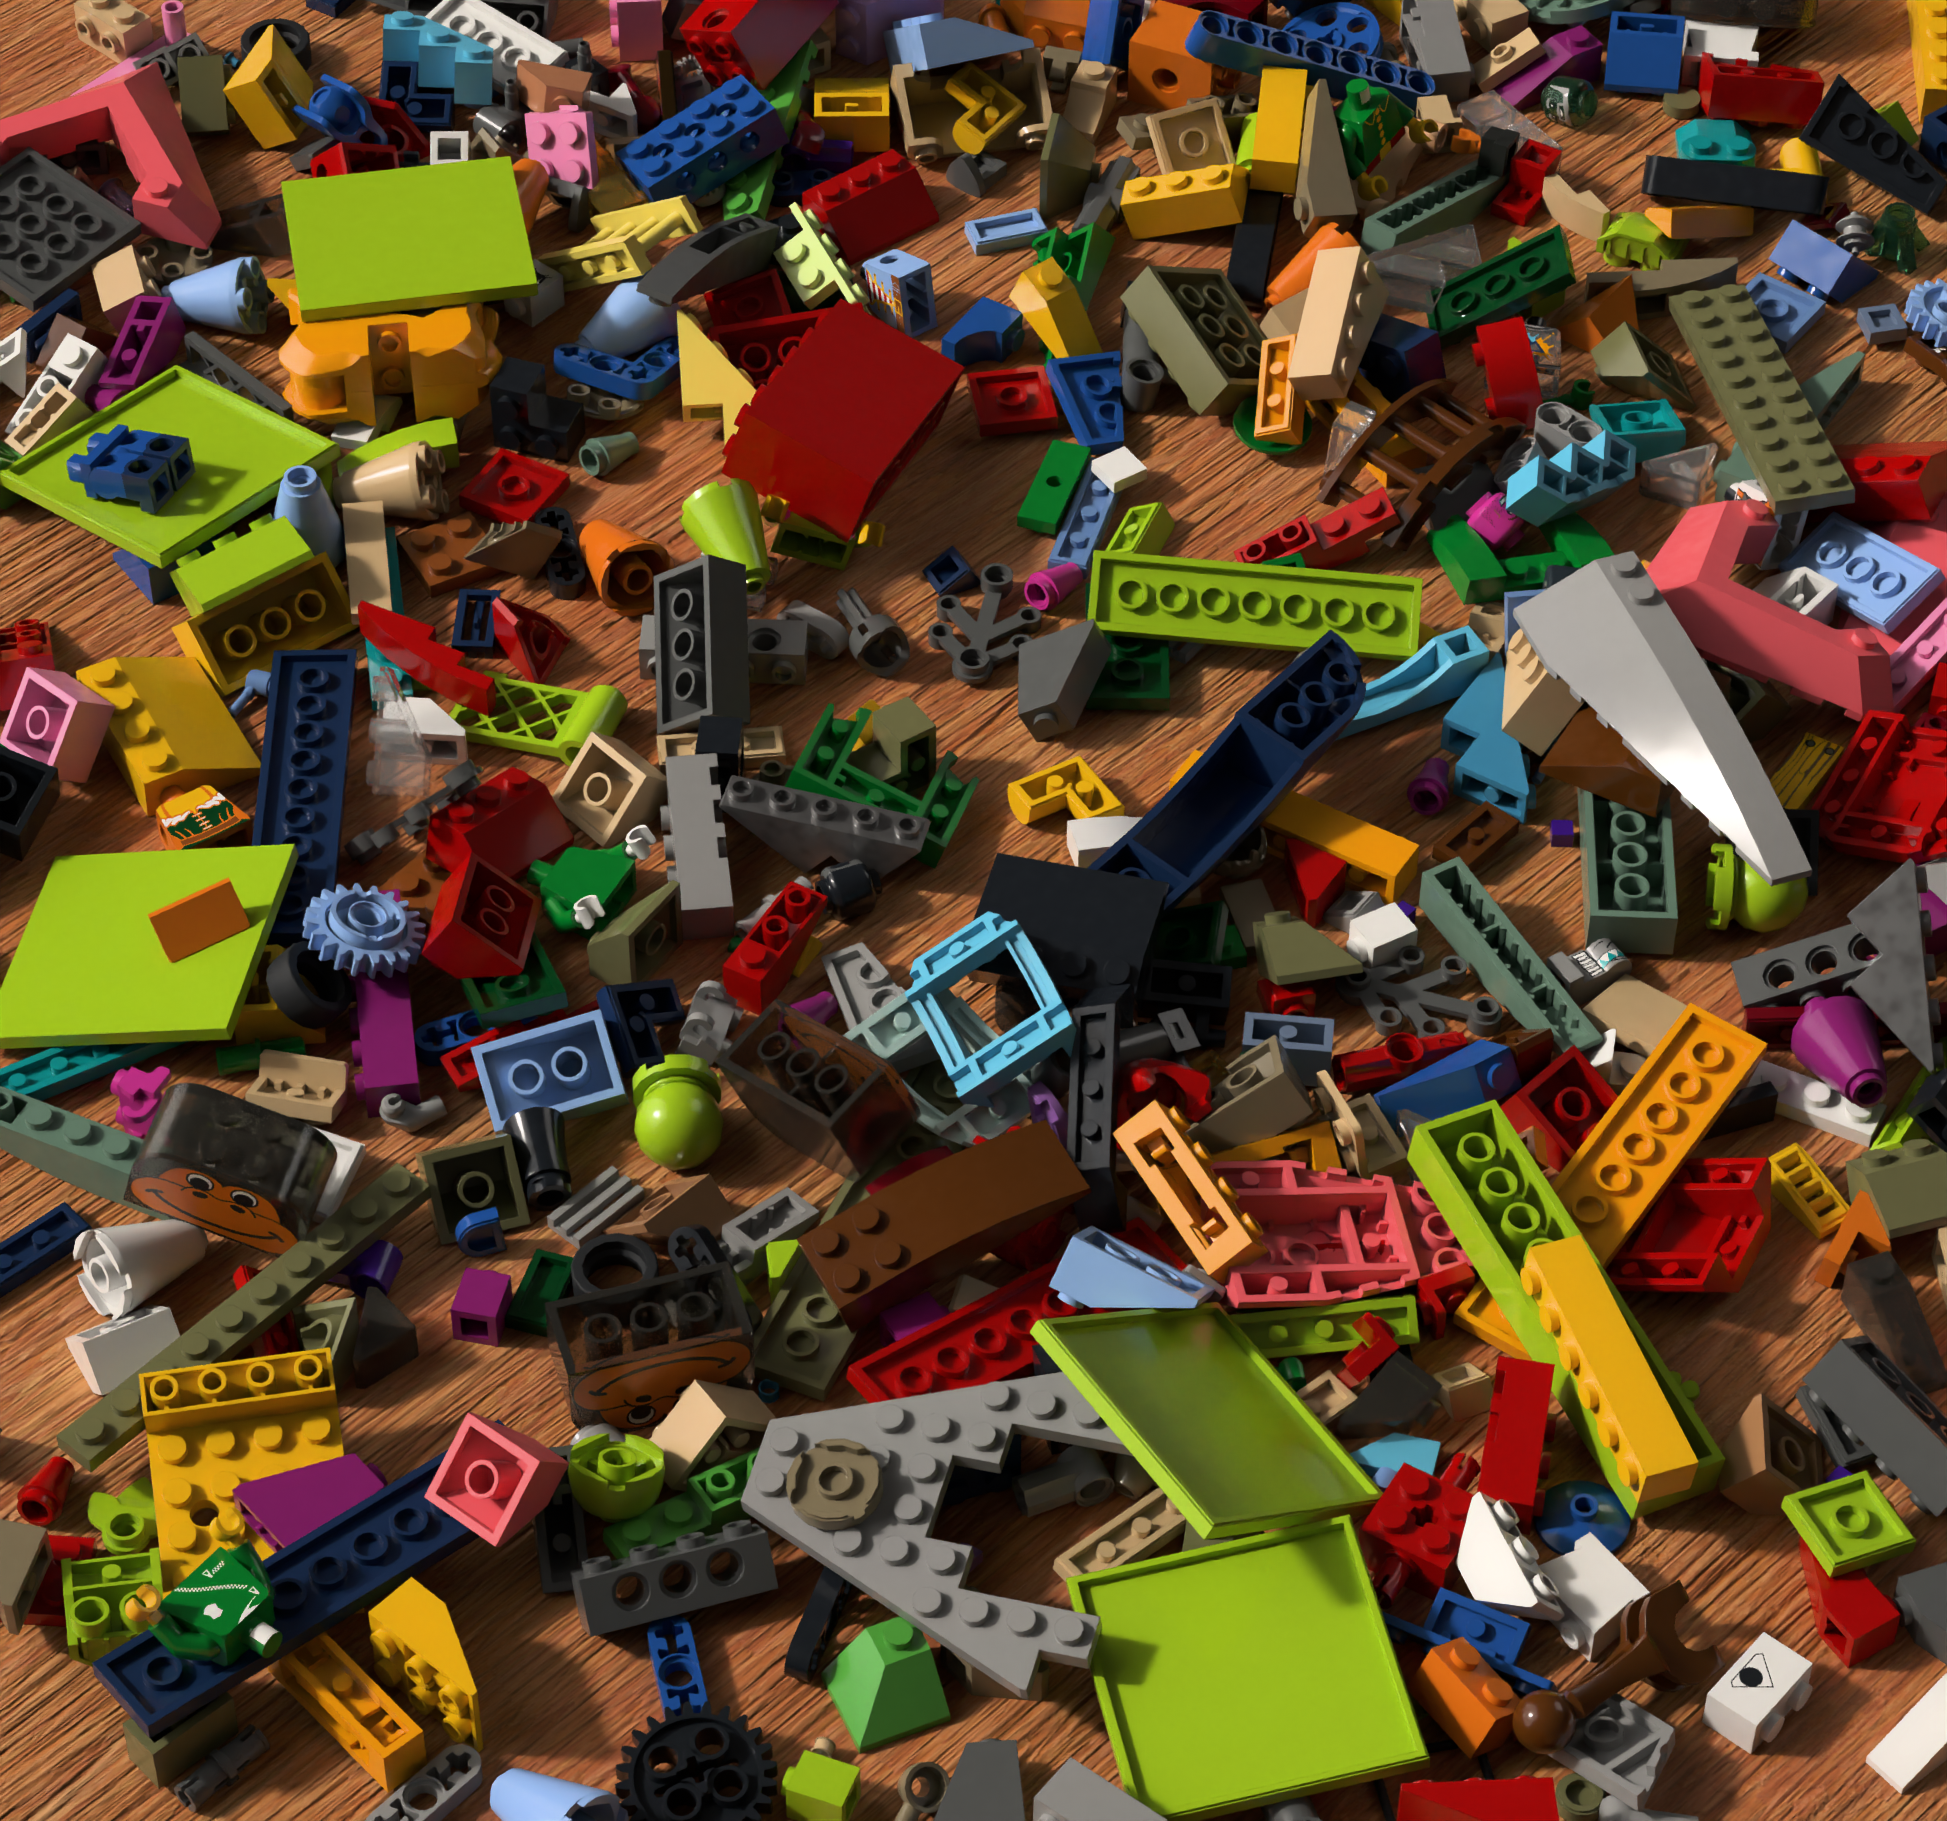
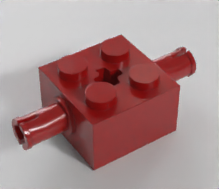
[1358,1453,1481,1609]

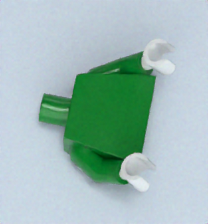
[527,825,656,941]

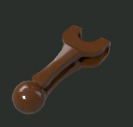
[1512,1580,1726,1754]

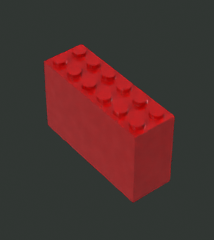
[721,298,965,543]

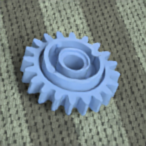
[303,883,426,979]

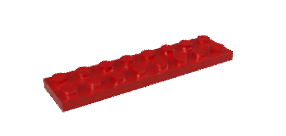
[846,1217,1187,1403]

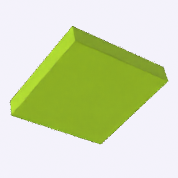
[1781,1470,1916,1578]

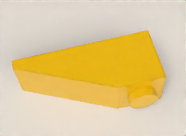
[1009,257,1103,359]

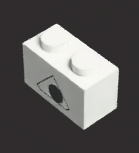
[1702,1632,1813,1754]

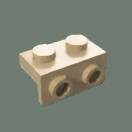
[245,1049,349,1125]

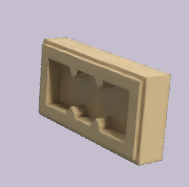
[1473,27,1546,94]

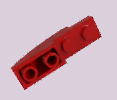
[1233,487,1401,570]

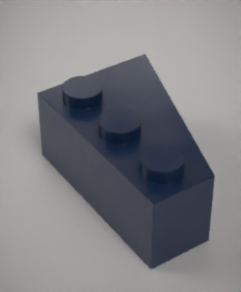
[1358,313,1446,421]

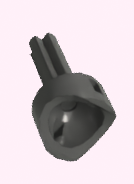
[835,587,910,677]

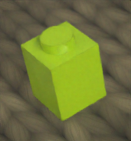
[781,1750,861,1821]

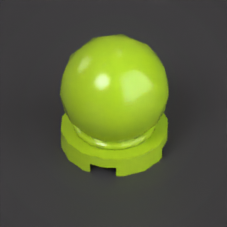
[1705,843,1808,933]
[632,1054,724,1171]

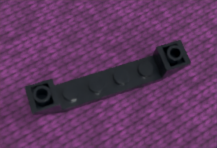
[1067,984,1134,1234]

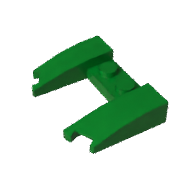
[1426,512,1615,605]
[785,703,980,869]

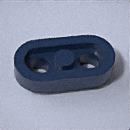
[770,168,837,208]

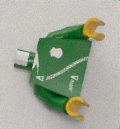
[125,1507,283,1666]

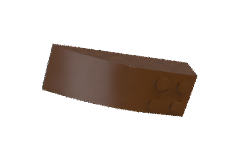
[797,1120,1092,1333]

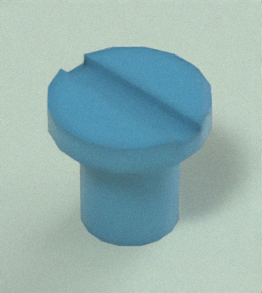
[224,51,241,69]

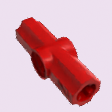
[1332,1031,1468,1093]

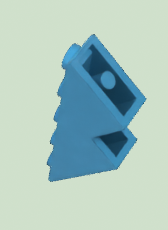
[1440,653,1536,825]

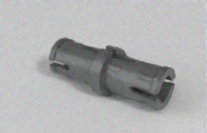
[174,1724,270,1812]

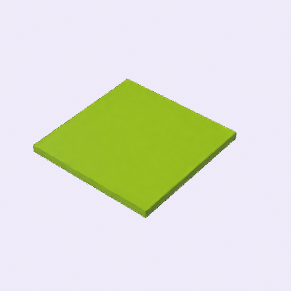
[281,156,539,322]
[0,365,341,569]
[0,844,299,1049]
[1030,1302,1383,1540]
[1066,1514,1430,1821]

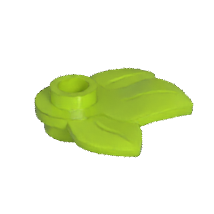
[87,1477,158,1556]

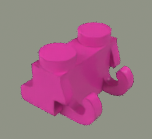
[111,1066,178,1144]

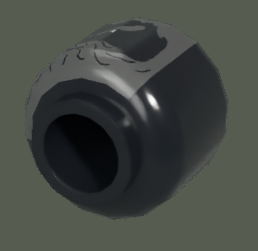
[815,859,882,920]

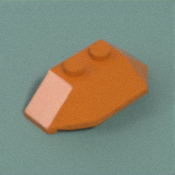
[1000,0,1090,52]

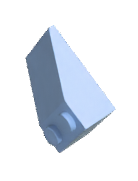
[471,1009,630,1134]
[1049,1225,1215,1309]

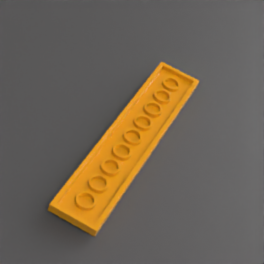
[1453,1003,1768,1361]

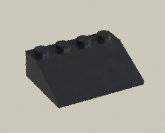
[967,853,1169,1011]

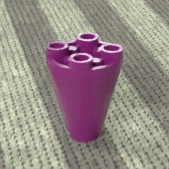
[1790,996,1888,1108]

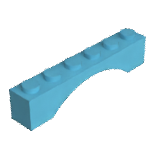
[1335,625,1490,741]

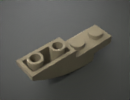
[1116,92,1259,151]
[1583,257,1738,320]

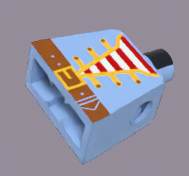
[860,249,937,338]

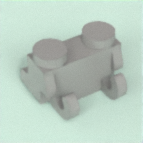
[674,980,744,1066]

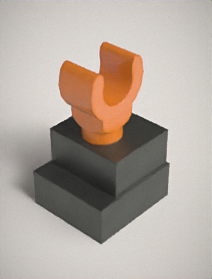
[1451,126,1520,177]

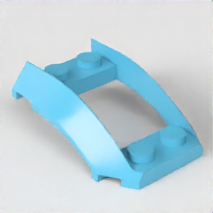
[904,911,1076,1108]

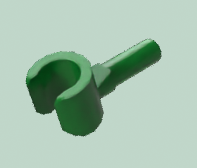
[1543,379,1595,411]
[1274,1357,1307,1392]

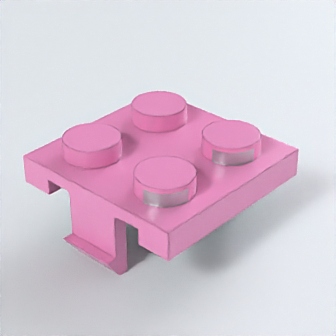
[524,105,600,189]

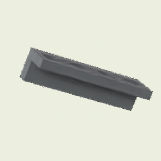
[178,331,294,422]

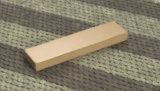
[342,500,392,625]

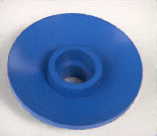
[1534,1480,1630,1556]

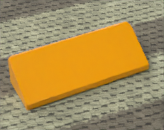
[1645,205,1754,239]
[1254,333,1305,445]

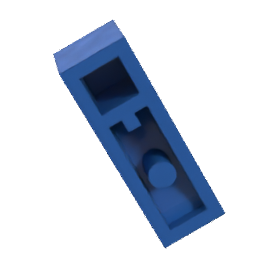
[1373,1039,1522,1135]

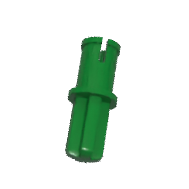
[216,1036,306,1076]

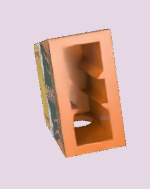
[156,785,253,850]

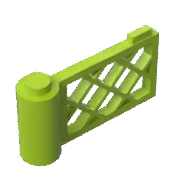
[449,670,628,767]

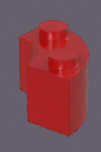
[1472,316,1543,430]

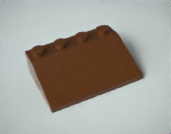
[1539,668,1732,818]

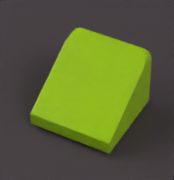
[766,1239,802,1304]

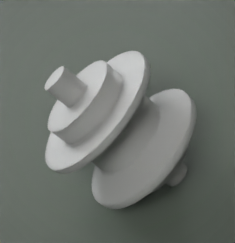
[1835,211,1875,256]

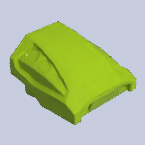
[1596,212,1691,271]
[61,1547,163,1667]

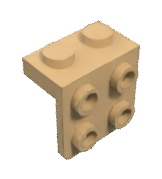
[1313,1069,1410,1180]

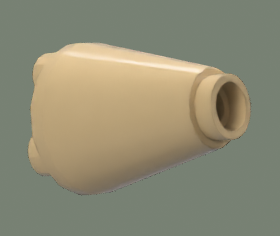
[333,440,449,521]

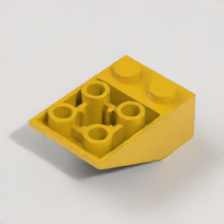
[223,24,313,150]
[814,78,890,153]
[368,1577,484,1753]

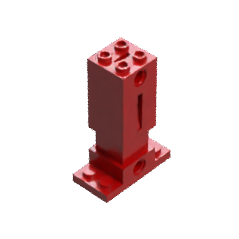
[679,0,839,90]

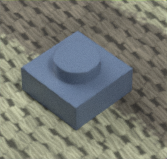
[1856,303,1908,345]

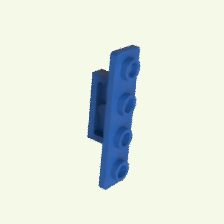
[1382,1587,1558,1696]

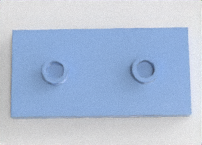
[1778,511,1946,635]

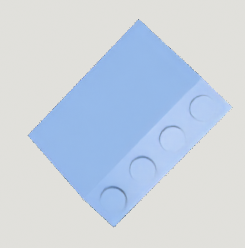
[882,12,1034,75]

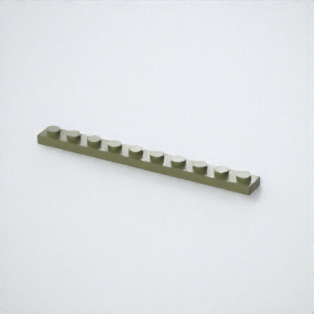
[56,1162,431,1472]

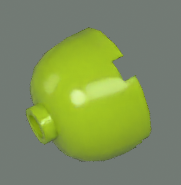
[568,1433,665,1523]

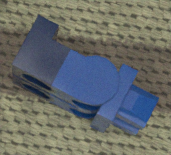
[66,424,196,514]

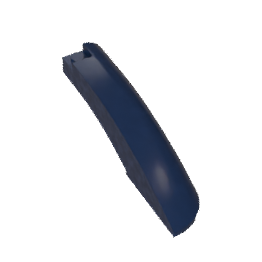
[1087,629,1366,919]

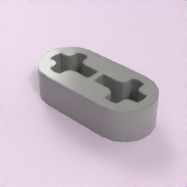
[776,600,850,659]

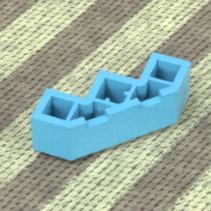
[383,11,494,105]
[1506,429,1636,527]

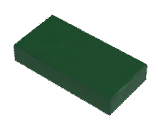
[505,1249,574,1338]

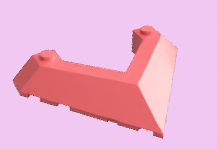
[0,62,222,250]
[1646,499,1894,722]

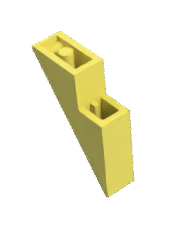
[677,309,756,461]

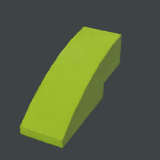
[337,417,460,477]

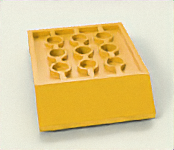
[138,1347,365,1614]

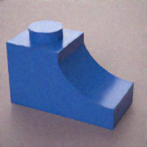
[941,296,1025,367]

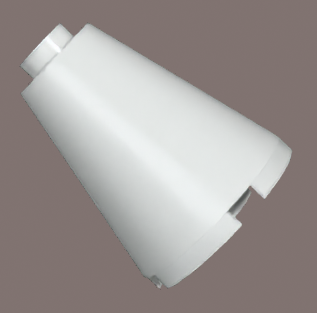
[73,1219,208,1319]

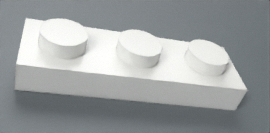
[1746,1060,1887,1147]

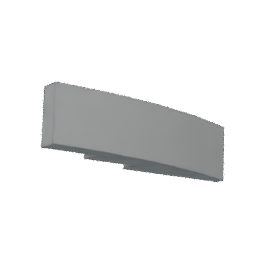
[651,1187,820,1330]

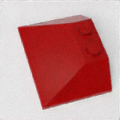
[1605,1158,1771,1293]

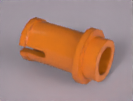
[978,3,1010,33]

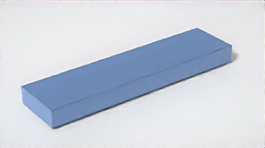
[1048,457,1123,579]

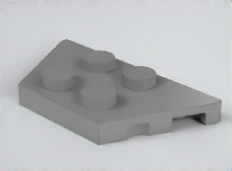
[1511,1693,1675,1811]

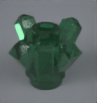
[1864,202,1930,275]

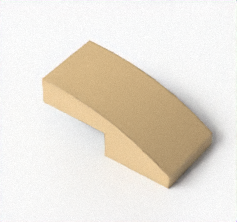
[1541,173,1610,242]
[1468,601,1505,663]

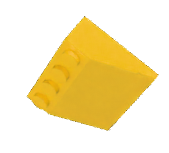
[76,657,261,817]

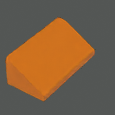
[148,877,250,963]

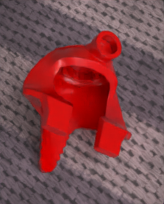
[1116,1058,1213,1155]

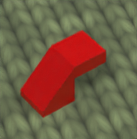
[1491,139,1562,227]

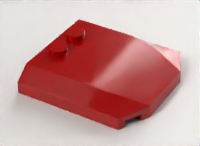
[1811,709,1947,864]

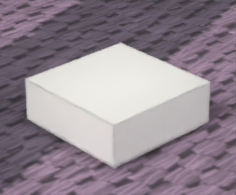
[1091,446,1147,493]

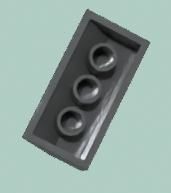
[653,554,750,735]
[1802,1335,1947,1517]

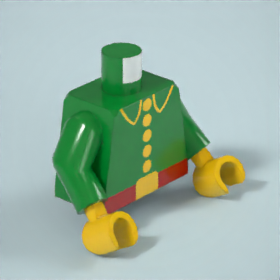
[1334,78,1439,201]

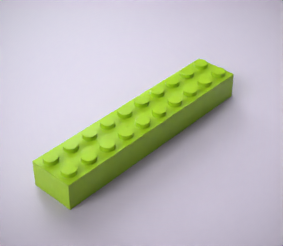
[1407,1099,1725,1520]

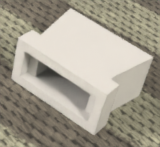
[1681,19,1759,86]
[1539,1532,1649,1662]

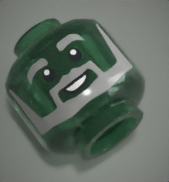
[1541,75,1598,127]

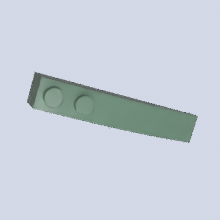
[1360,159,1510,274]
[1713,351,1866,502]
[1419,856,1603,1056]

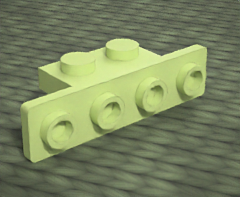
[773,202,871,315]

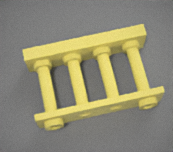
[536,195,704,292]

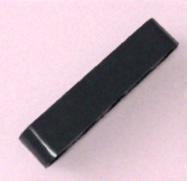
[1641,155,1830,216]
[1227,182,1284,308]

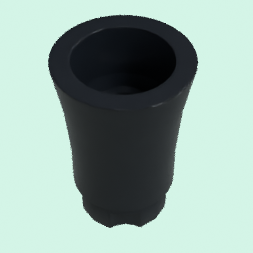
[502,1107,572,1212]

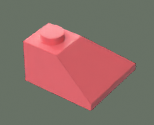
[424,1412,569,1547]

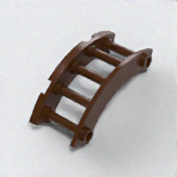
[1316,378,1527,551]

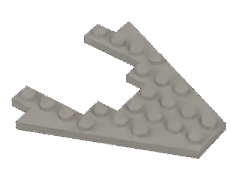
[741,1372,1133,1700]

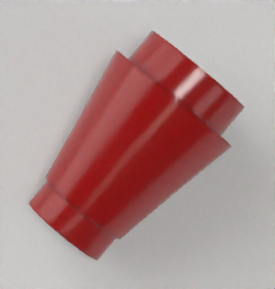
[17,1456,75,1526]

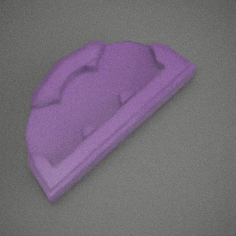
[1027,1081,1068,1151]

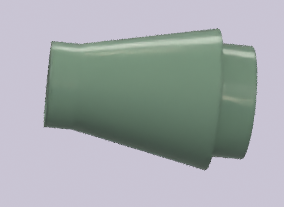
[579,431,639,476]

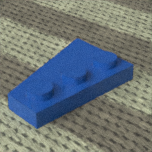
[1045,351,1124,455]

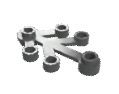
[928,563,1041,684]
[344,759,484,866]
[1335,945,1503,1038]

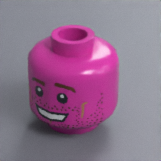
[1466,491,1526,552]

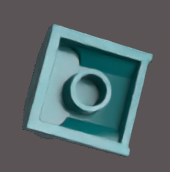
[1675,119,1756,167]
[1589,399,1686,465]

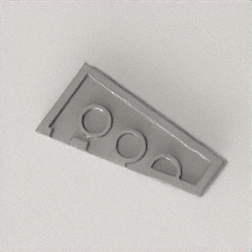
[821,942,941,1074]

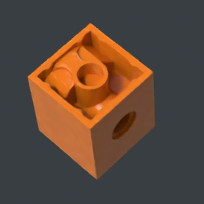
[1127,0,1242,111]

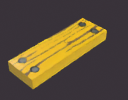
[1769,732,1844,809]

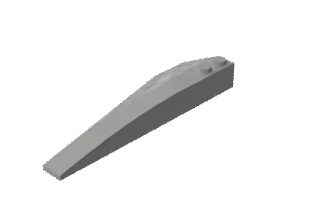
[1513,551,1812,886]

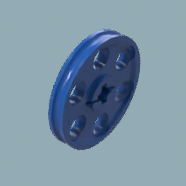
[1282,2,1384,58]

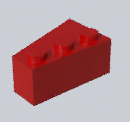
[1696,52,1824,129]
[1477,1356,1557,1535]

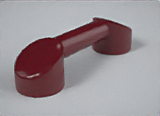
[606,64,662,134]
[791,110,826,154]

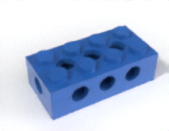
[615,74,790,204]

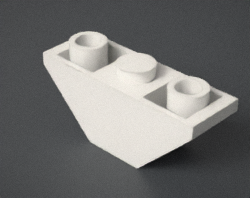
[1456,1491,1565,1621]

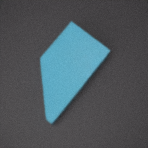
[1350,1432,1441,1477]

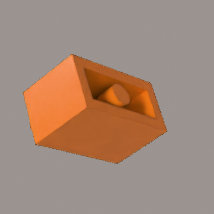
[1407,1636,1521,1759]

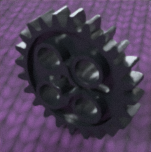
[615,1701,778,1821]

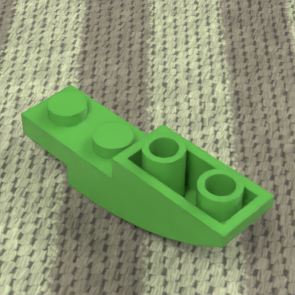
[603,1447,760,1559]

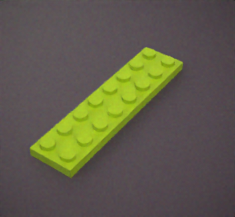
[1087,550,1423,661]

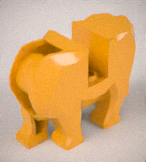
[278,288,502,426]

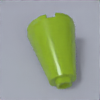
[679,478,771,595]

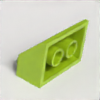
[169,513,314,617]

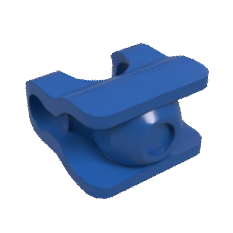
[292,73,388,145]

